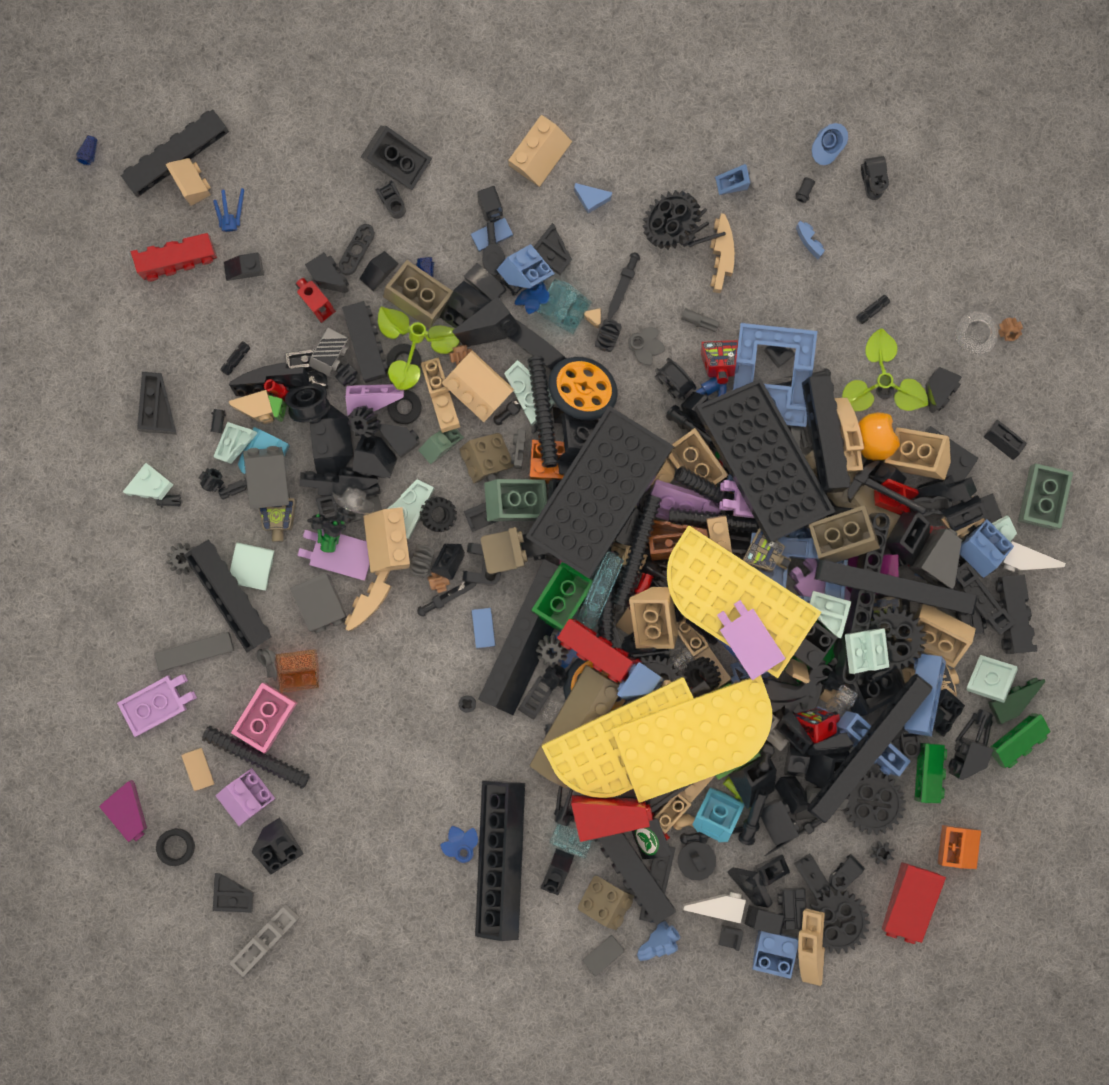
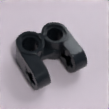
[861,156,889,200]
[462,543,501,586]

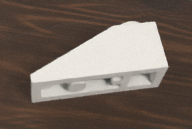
[1001,541,1066,573]
[682,892,746,923]

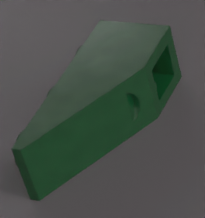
[988,677,1045,724]

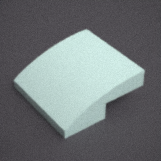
[230,542,275,591]
[845,628,889,674]

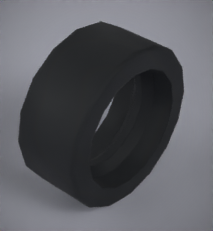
[156,828,195,866]

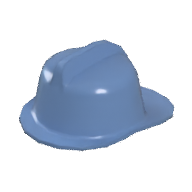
[812,123,848,165]

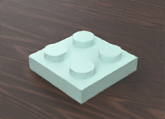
[967,655,1018,703]

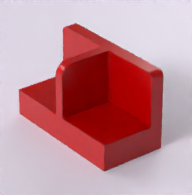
[874,479,918,515]

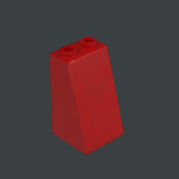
[571,795,653,842]
[882,862,946,944]

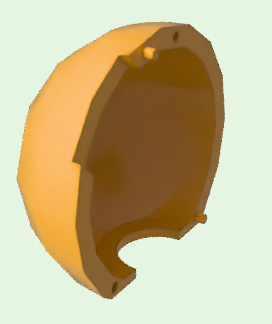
[858,412,900,461]

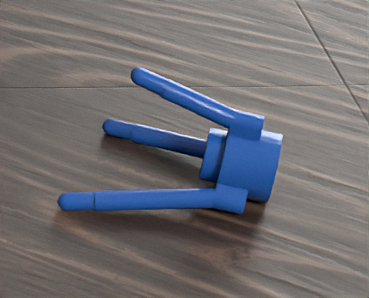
[213,188,244,232]

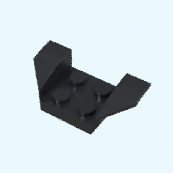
[553,407,599,475]

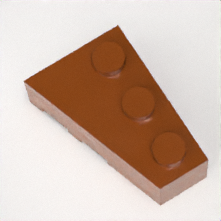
[649,520,708,561]

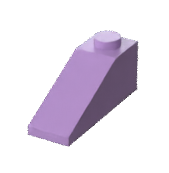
[345,384,404,416]

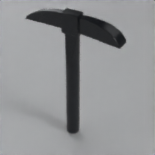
[847,460,927,514]

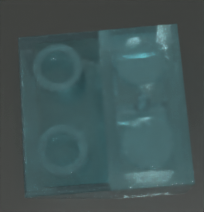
[536,279,592,334]

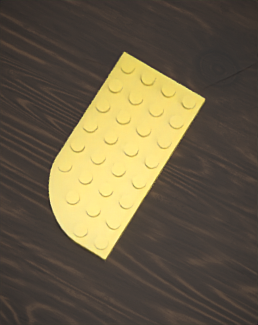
[667,526,822,678]
[612,675,772,803]
[542,677,693,798]

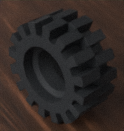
[420,497,457,532]
[684,657,721,690]

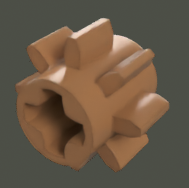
[998,317,1023,341]
[449,345,472,366]
[428,572,450,593]

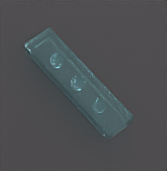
[577,551,624,629]

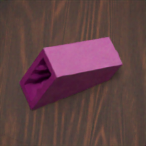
[99,780,147,842]

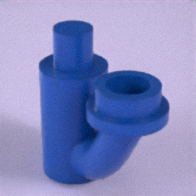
[696,377,727,397]

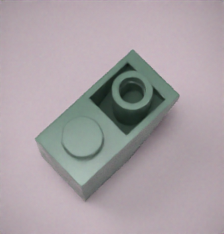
[418,429,464,464]

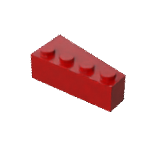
[130,233,217,282]
[557,619,643,683]

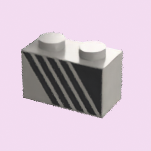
[309,328,349,376]

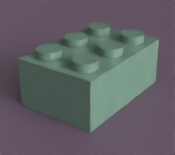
[1018,463,1073,530]
[484,479,547,521]

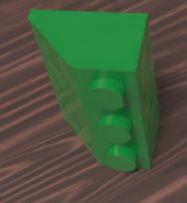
[531,562,594,632]
[990,713,1050,768]
[914,743,947,803]

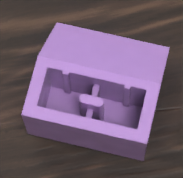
[216,768,275,826]

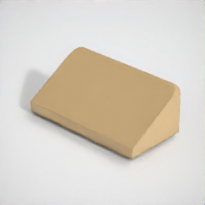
[181,748,214,791]

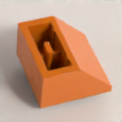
[530,440,565,484]
[937,825,981,869]

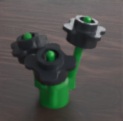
[307,507,356,553]

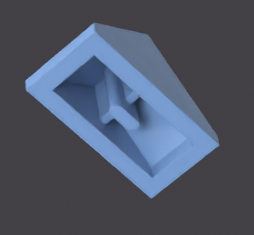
[715,164,750,195]
[574,183,612,213]

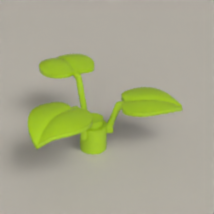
[378,306,460,390]
[842,328,928,411]

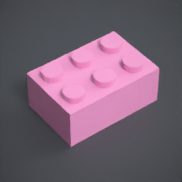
[231,683,298,753]

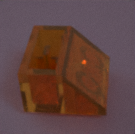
[276,649,319,693]

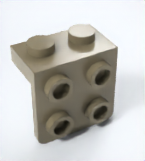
[459,433,514,483]
[481,527,528,574]
[578,876,634,930]

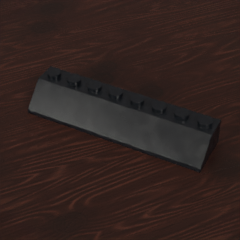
[478,559,559,716]
[475,780,525,941]

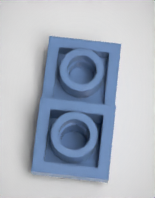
[796,221,825,259]

